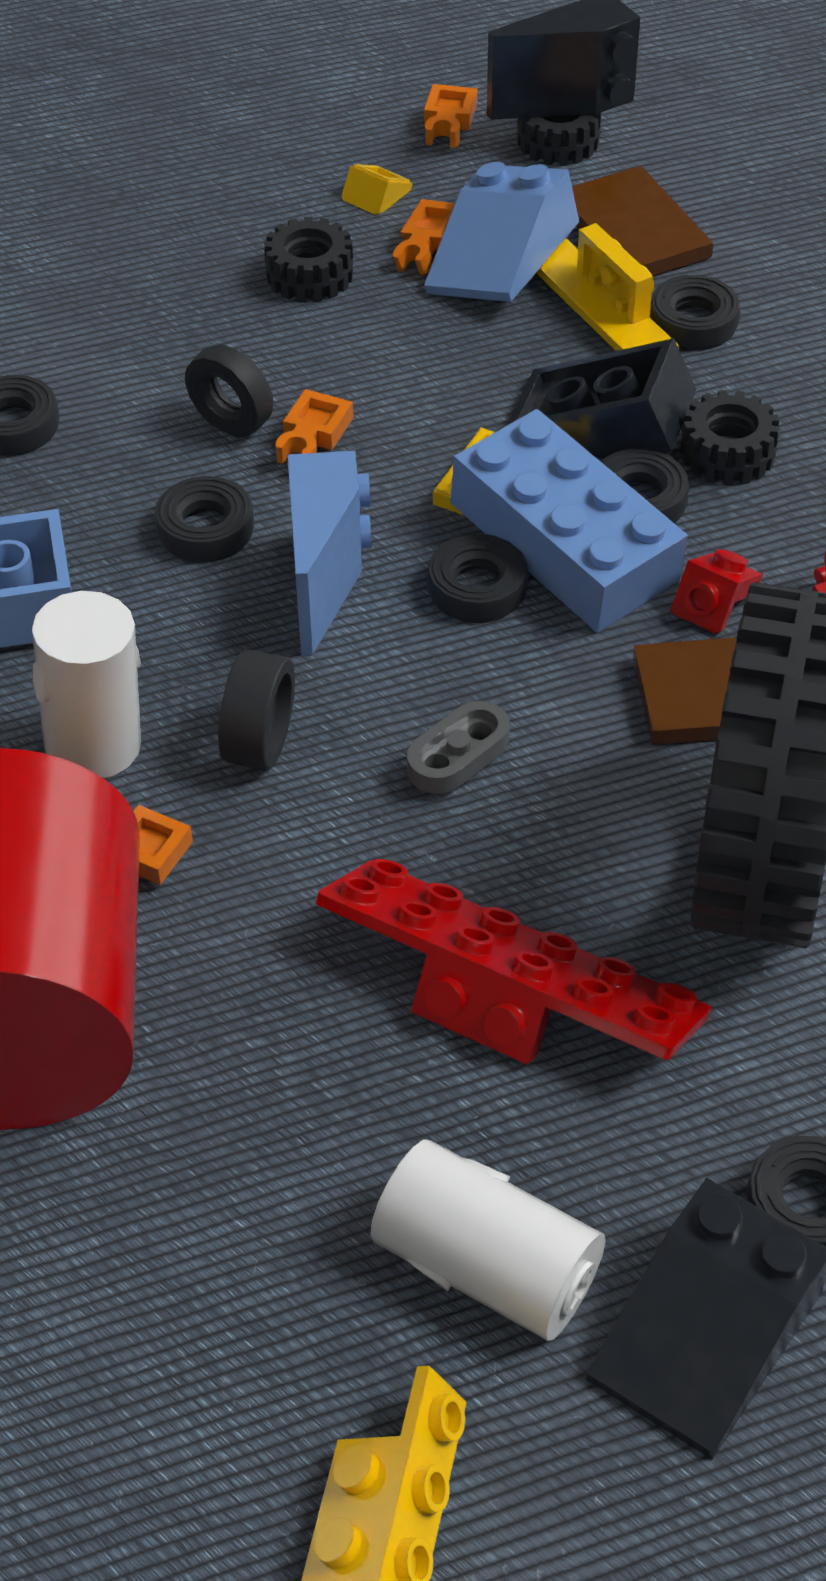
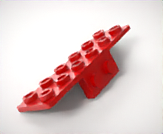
[315,859,712,1065]

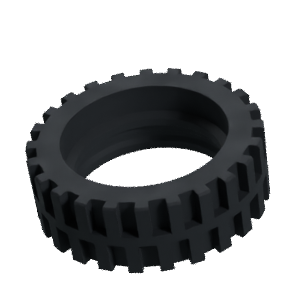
[691,582,826,949]

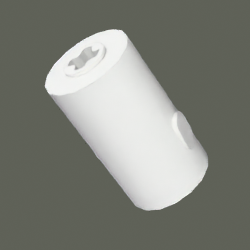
[32,591,141,778]
[370,1139,606,1341]

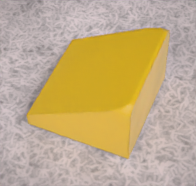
[342,164,413,214]

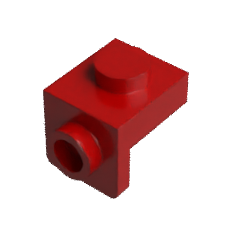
[671,549,763,633]

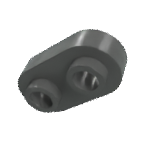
[407,701,510,794]

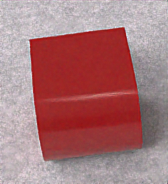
[0,748,140,1130]

